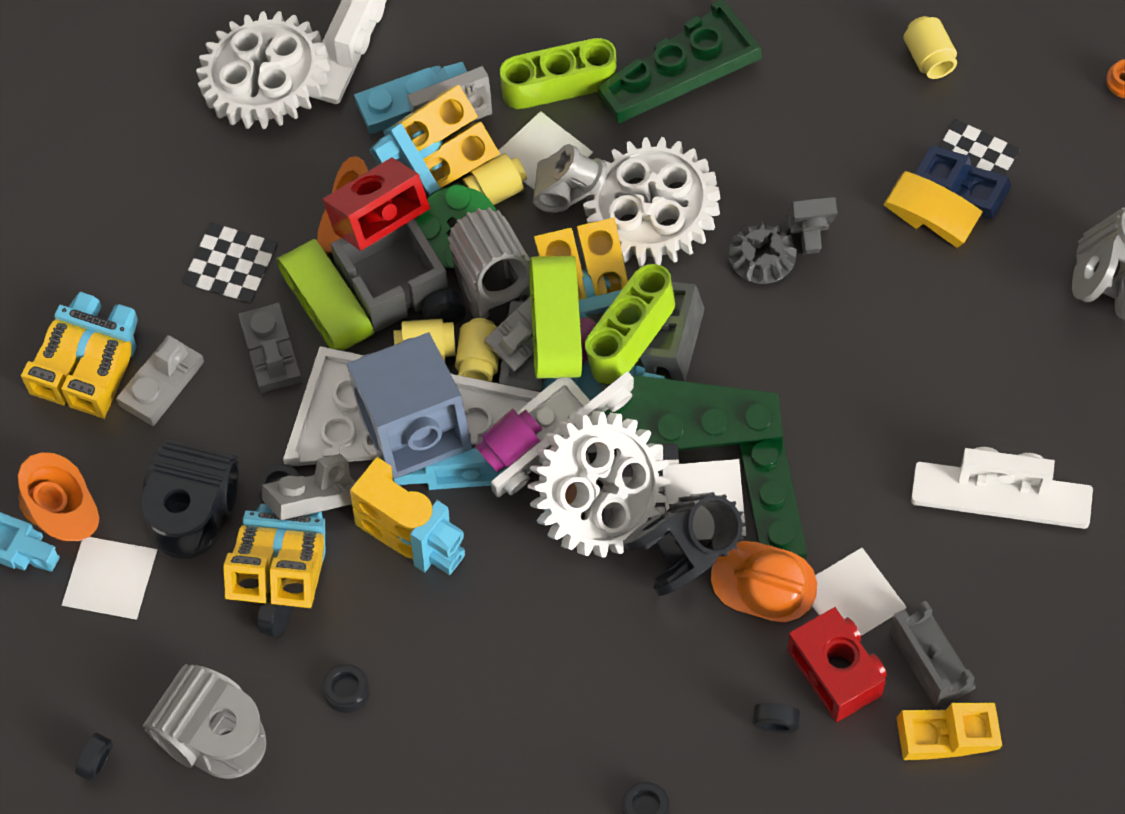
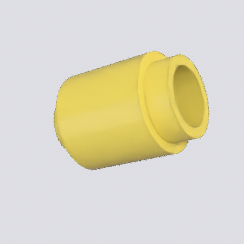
[903,16,957,79]
[462,153,527,205]
[455,318,499,382]
[394,319,456,362]

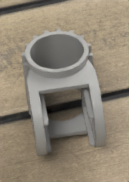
[447,207,530,319]
[1072,207,1125,320]
[143,664,267,779]

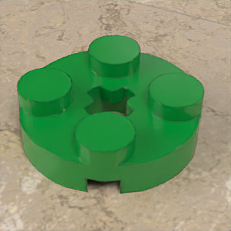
[416,185,496,270]

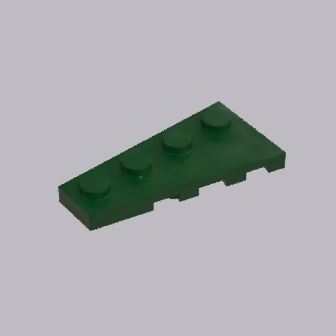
[598,0,762,124]
[600,375,784,451]

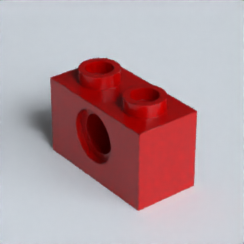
[322,157,430,251]
[787,607,887,723]

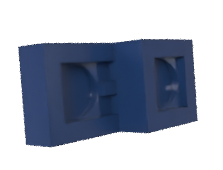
[915,145,1011,219]

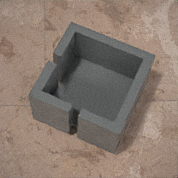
[331,219,448,333]

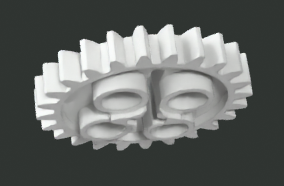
[197,11,330,129]
[583,137,720,266]
[528,411,670,557]

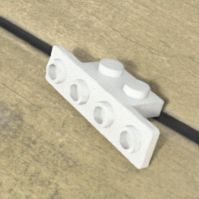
[309,0,387,104]
[491,372,634,498]
[911,447,1093,529]

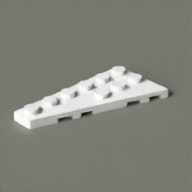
[283,346,541,466]

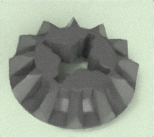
[729,221,797,284]

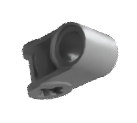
[533,144,607,213]

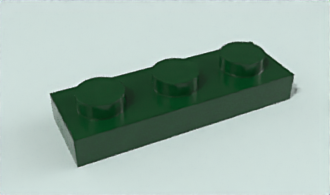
[738,439,807,560]

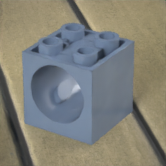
[346,332,472,479]

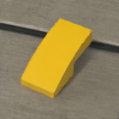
[883,171,983,248]
[896,703,1002,760]

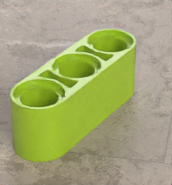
[500,38,616,109]
[276,239,374,351]
[529,256,582,379]
[585,264,675,384]

